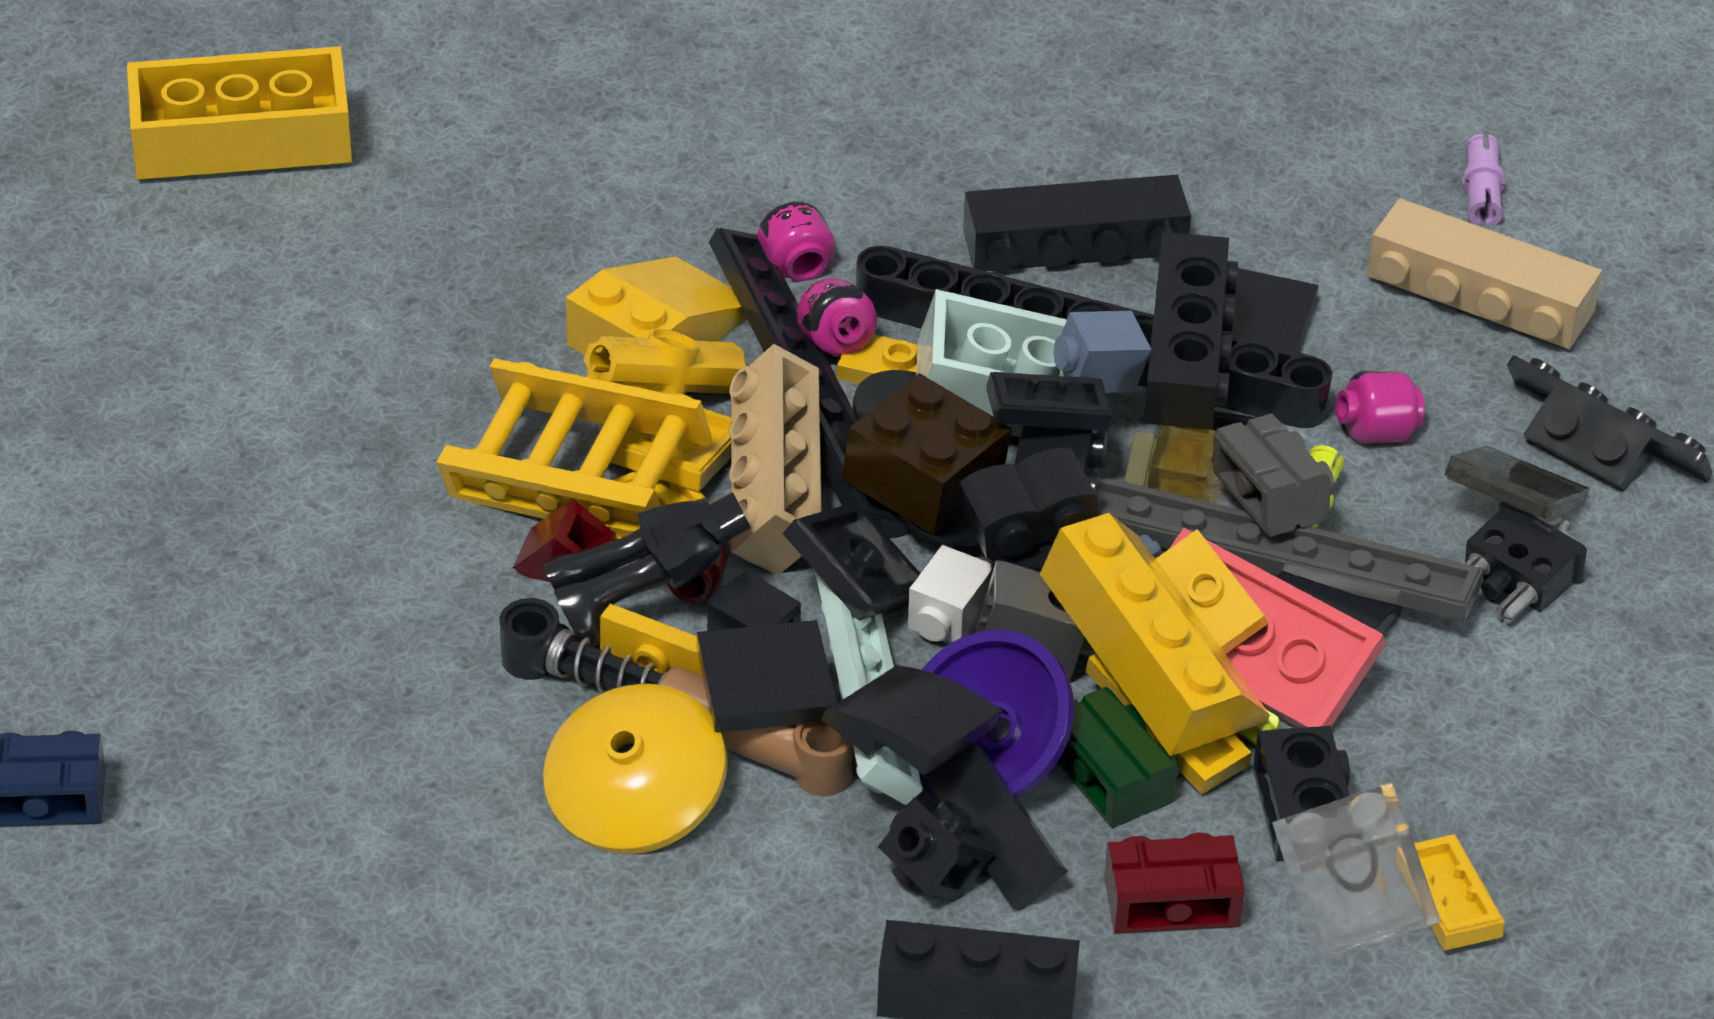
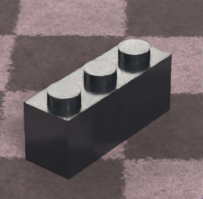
[877,919,1080,1019]

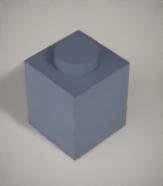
[1053,311,1152,393]

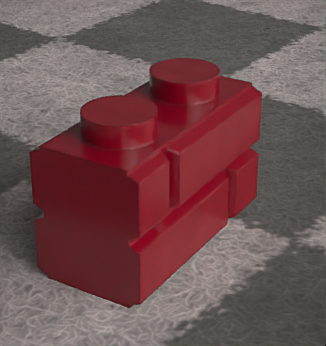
[1104,832,1244,934]

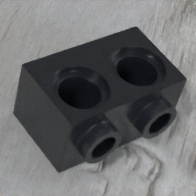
[1253,726,1363,862]

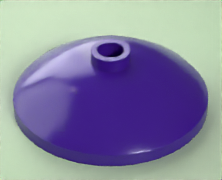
[918,630,1074,798]

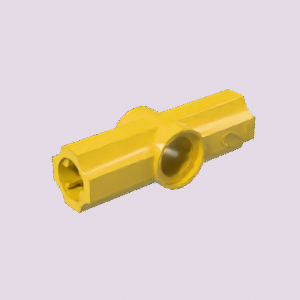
[584,329,746,394]

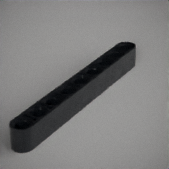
[856,245,1333,428]

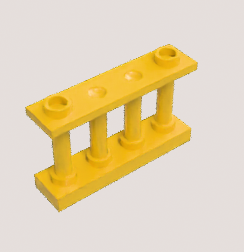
[436,358,712,536]

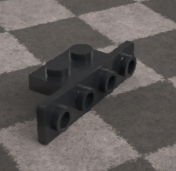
[1507,355,1713,491]

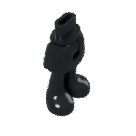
[542,492,751,647]

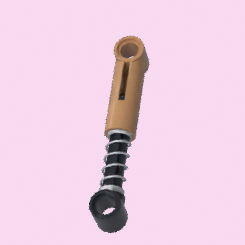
[499,598,855,796]

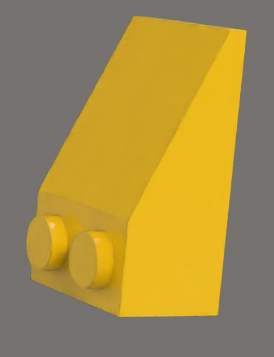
[566,256,747,355]

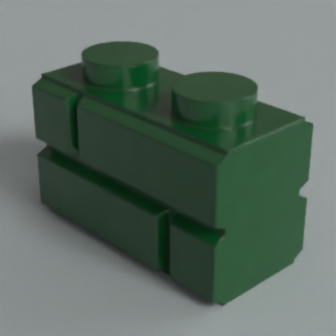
[1057,686,1179,828]

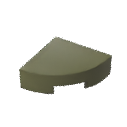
[1124,431,1162,487]

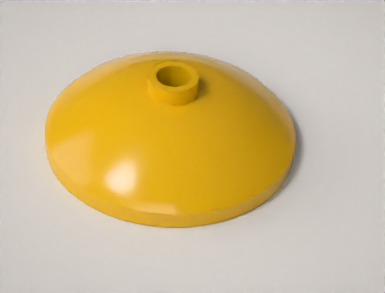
[543,684,728,854]

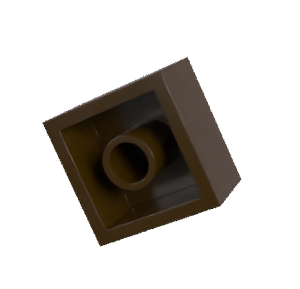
[841,373,1012,535]

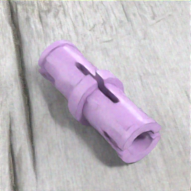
[1463,134,1505,225]

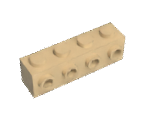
[1367,198,1602,349]
[729,344,821,574]

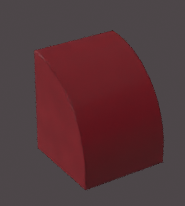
[513,498,616,582]

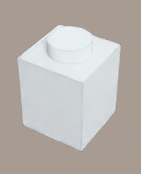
[908,545,992,644]

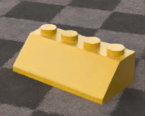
[1040,513,1270,756]

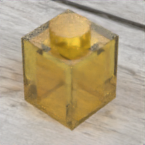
[1147,425,1216,501]

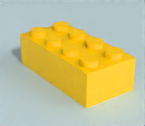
[127,46,352,180]

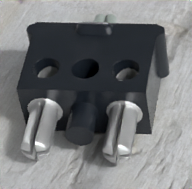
[1465,501,1587,623]

